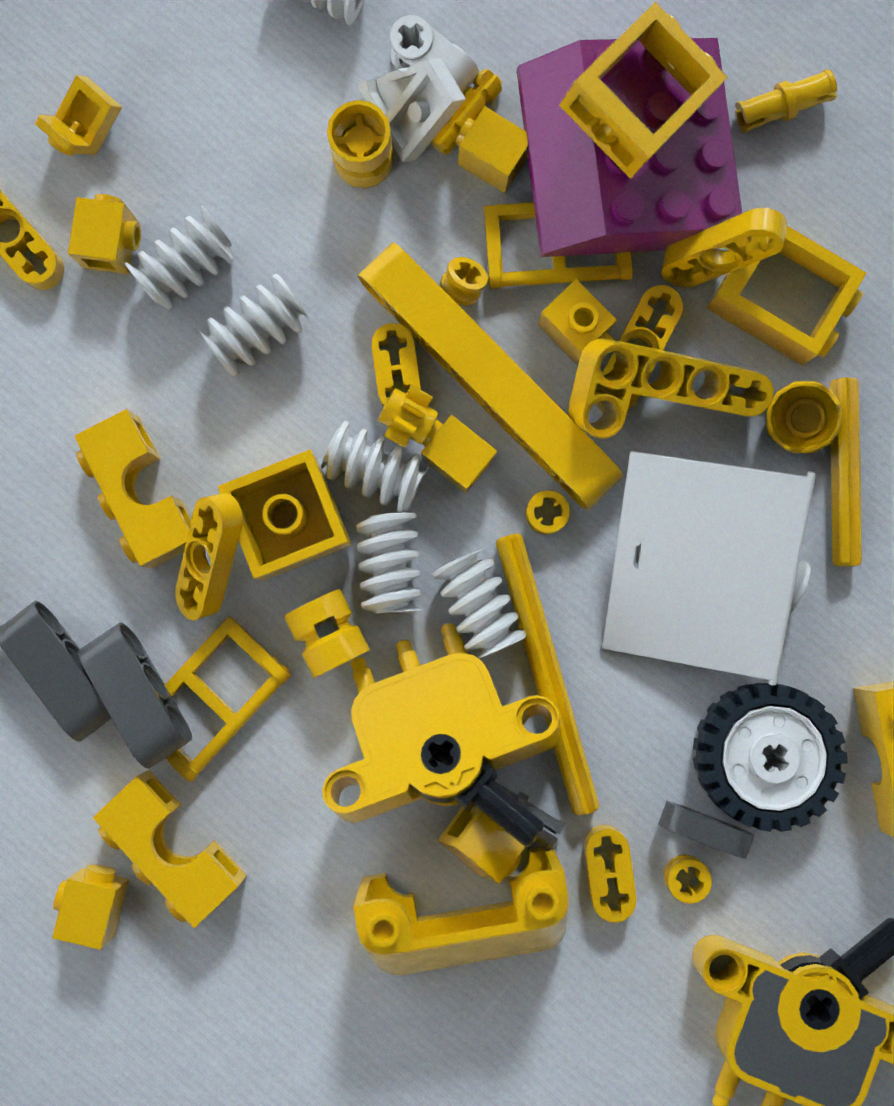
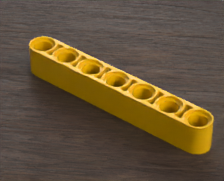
[357,242,623,511]

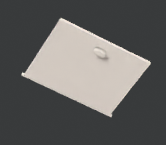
[602,451,816,686]

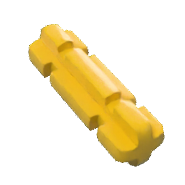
[430,69,502,155]

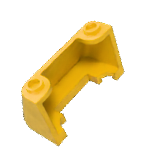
[353,846,568,975]

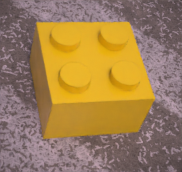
[217,449,352,581]

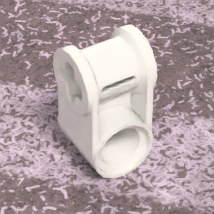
[390,15,479,93]

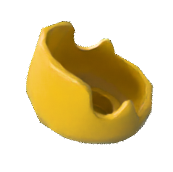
[765,381,842,454]

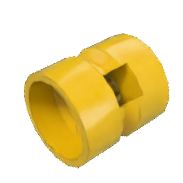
[327,100,394,188]
[283,589,370,678]

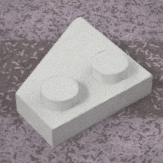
[358,57,466,163]

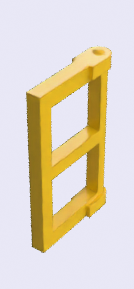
[484,202,633,289]
[165,616,292,783]

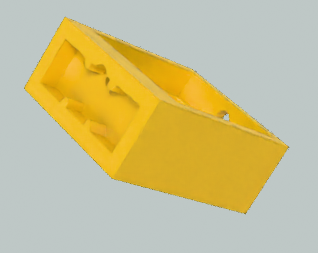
[559,1,728,179]
[706,226,867,366]

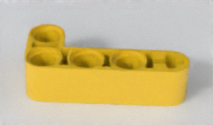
[568,338,774,438]

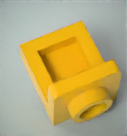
[35,75,122,156]

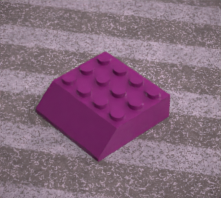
[516,38,742,257]

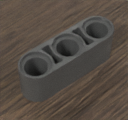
[0,600,111,742]
[78,623,192,769]

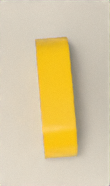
[371,323,421,408]
[583,824,637,923]

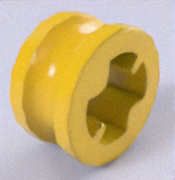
[440,257,488,306]
[525,490,570,535]
[663,854,712,904]

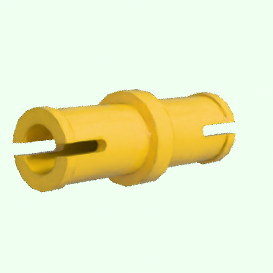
[735,69,837,133]

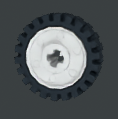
[693,683,848,832]

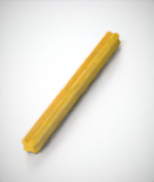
[496,533,600,816]

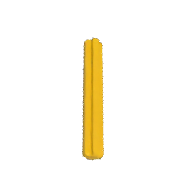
[830,377,862,567]

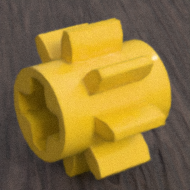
[377,385,438,448]

